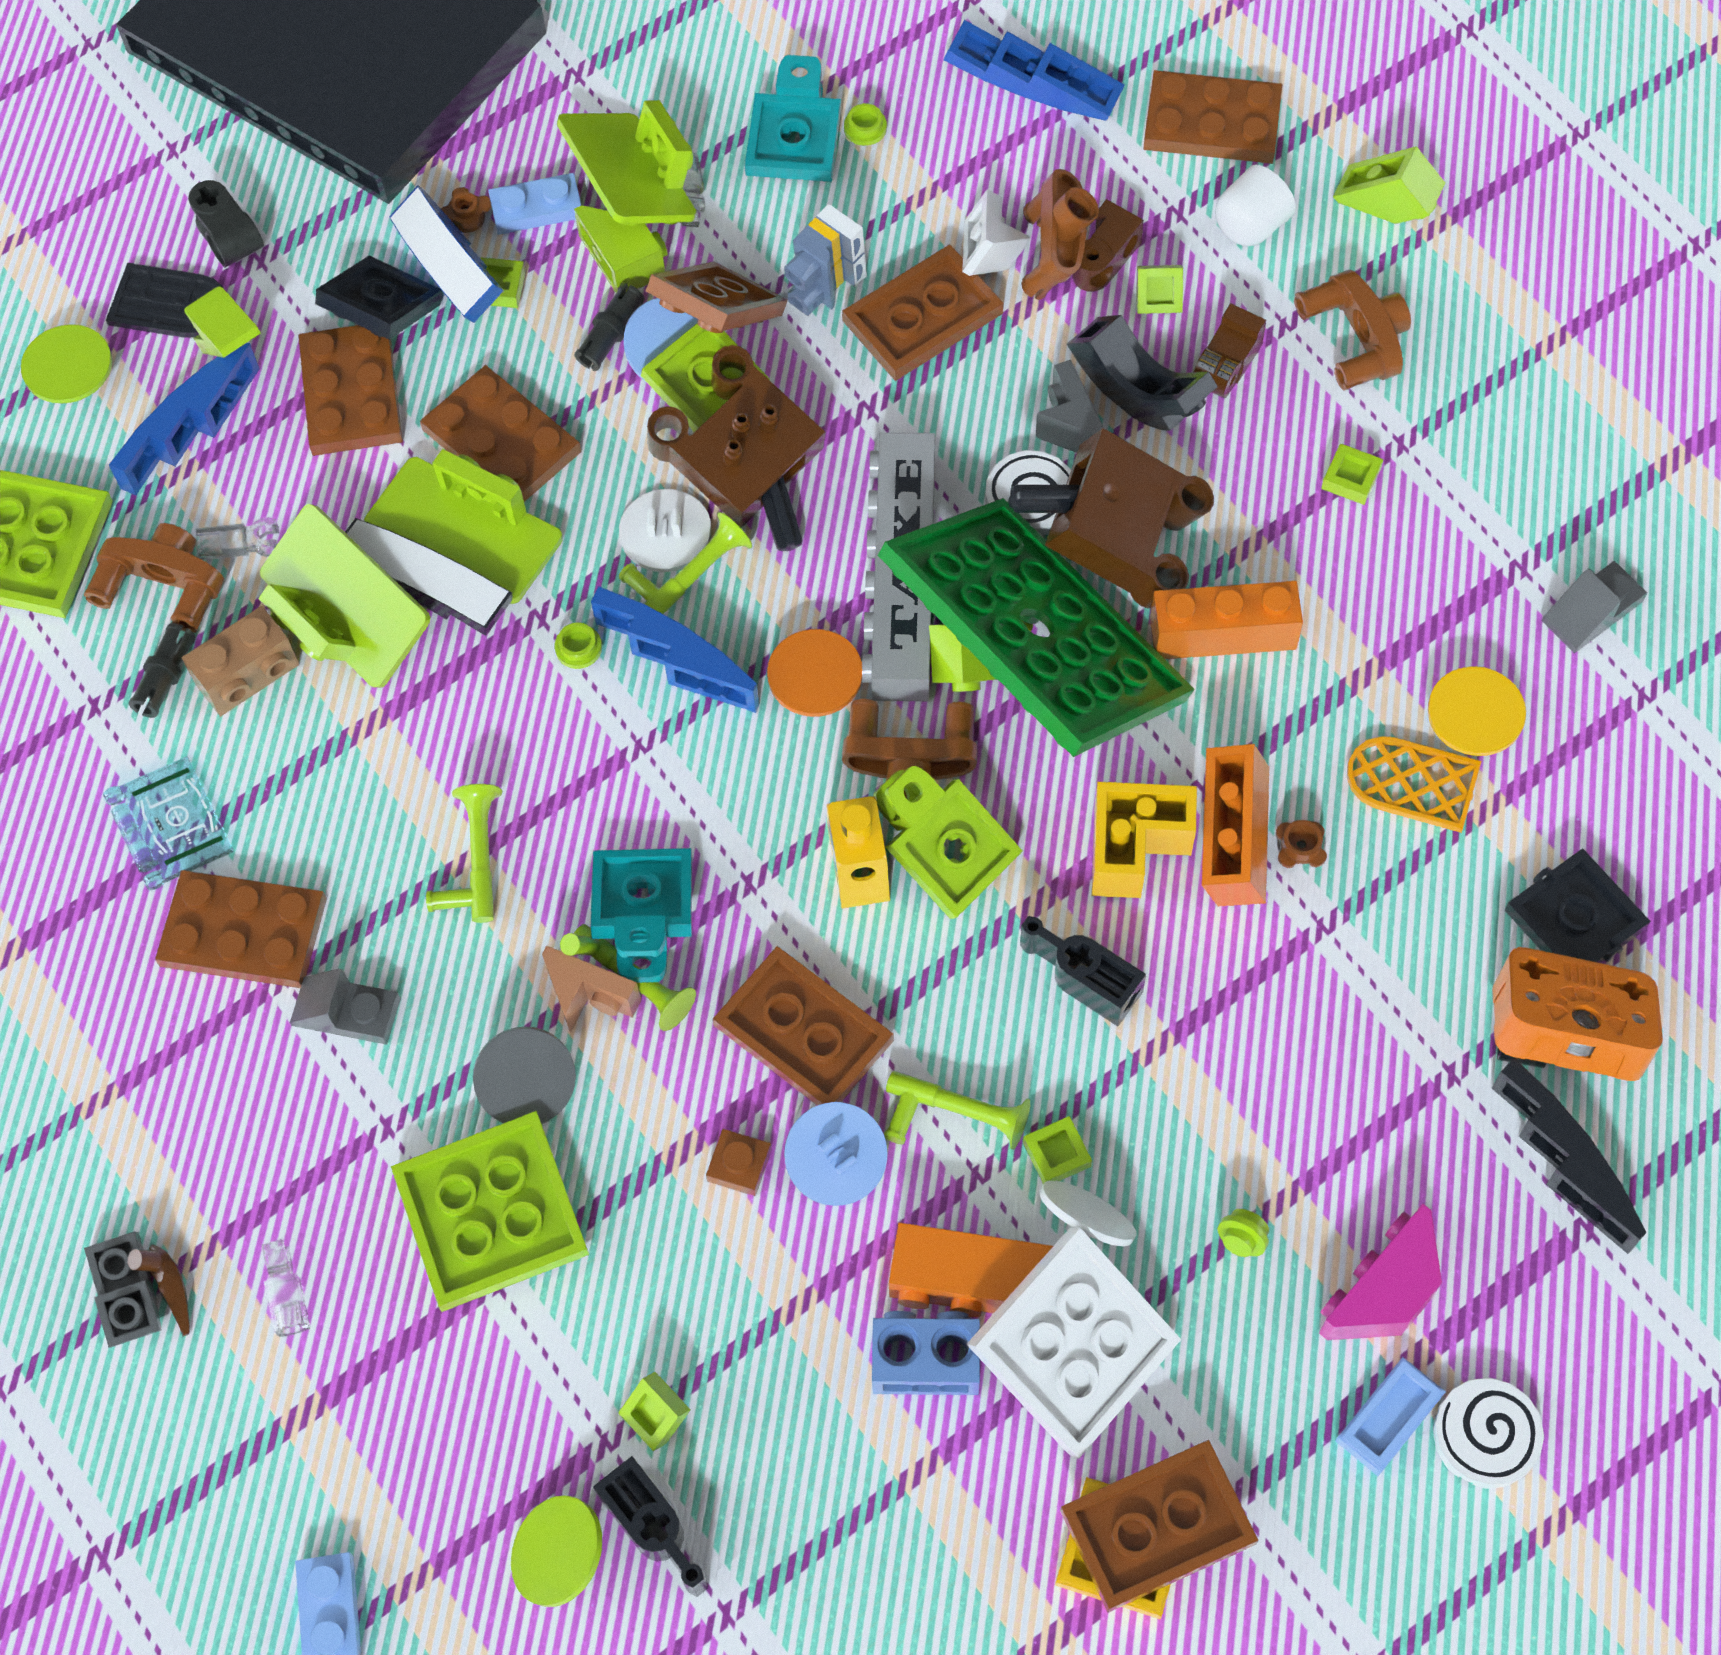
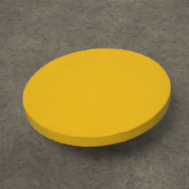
[1428,666,1526,756]

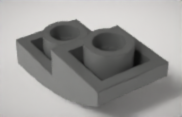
[84,1231,162,1348]

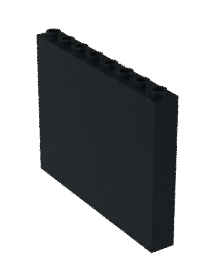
[116,0,546,204]

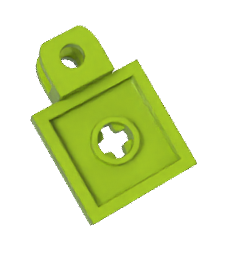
[873,766,1023,919]

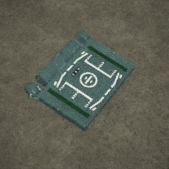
[103,756,234,890]

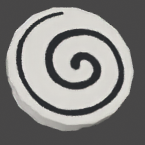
[985,450,1071,536]
[1433,1378,1544,1489]

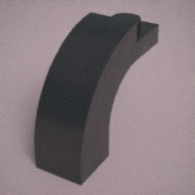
[1067,315,1218,431]

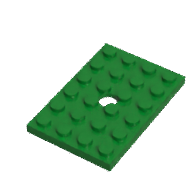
[877,498,1195,757]

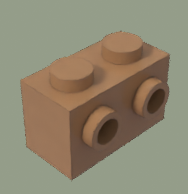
[181,606,299,717]

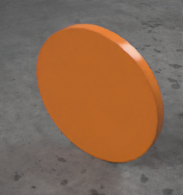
[767,629,862,717]

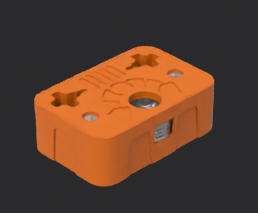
[1492,947,1663,1081]

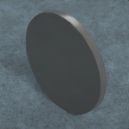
[473,1027,576,1124]

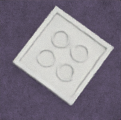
[967,1226,1181,1459]

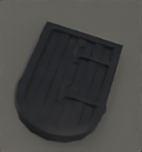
[106,263,224,338]

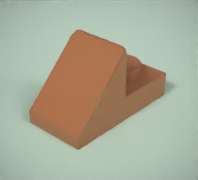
[542,945,641,1032]

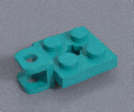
[745,55,841,182]
[590,848,692,983]

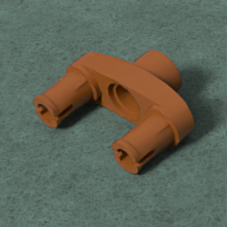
[1021,169,1099,300]
[1294,270,1411,391]
[84,523,225,633]
[842,698,978,799]

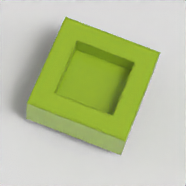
[480,257,526,308]
[1136,265,1183,314]
[1321,443,1384,505]
[1023,1116,1092,1184]
[618,1372,691,1451]

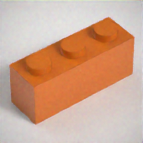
[1150,581,1303,659]
[1202,744,1269,907]
[888,1222,1053,1317]

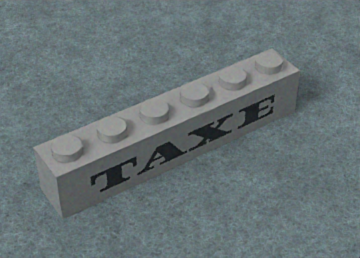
[862,433,935,702]

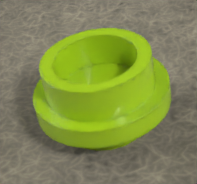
[844,103,887,146]
[554,622,602,669]
[1217,1209,1269,1257]

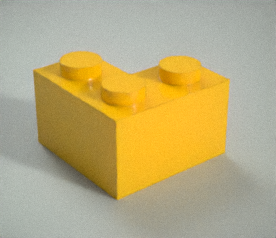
[1091,781,1197,898]

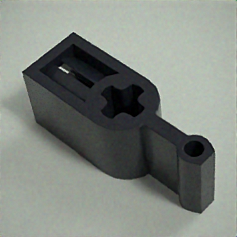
[1020,916,1146,1027]
[593,1456,708,1597]

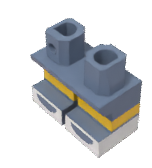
[784,204,867,316]

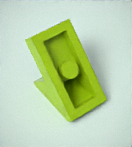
[184,286,261,358]

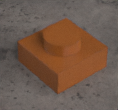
[706,1129,772,1196]

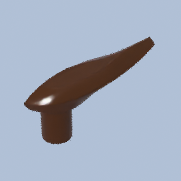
[128,1244,190,1337]

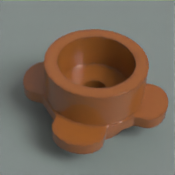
[441,187,492,233]
[1275,820,1327,868]

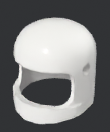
[1215,165,1296,246]

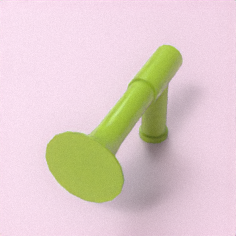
[619,512,752,614]
[426,784,503,923]
[560,924,696,1031]
[884,1070,1030,1150]

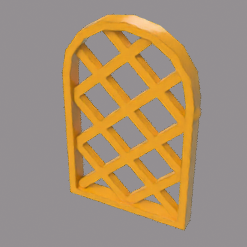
[1347,736,1482,833]

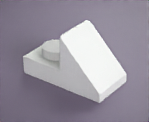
[962,189,1030,276]

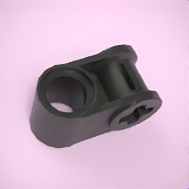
[188,180,264,268]

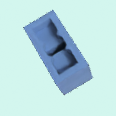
[872,1311,980,1395]

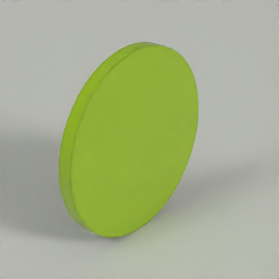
[21,324,112,404]
[511,1495,602,1607]

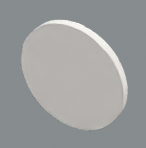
[619,489,711,572]
[1039,1181,1136,1246]

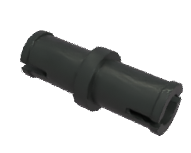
[574,283,645,371]
[129,623,196,718]

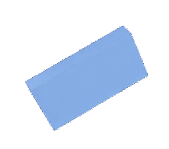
[1336,1357,1446,1476]

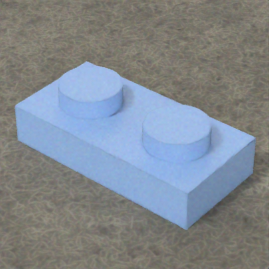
[488,173,581,235]
[295,1552,361,1655]

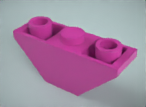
[1319,1204,1442,1340]

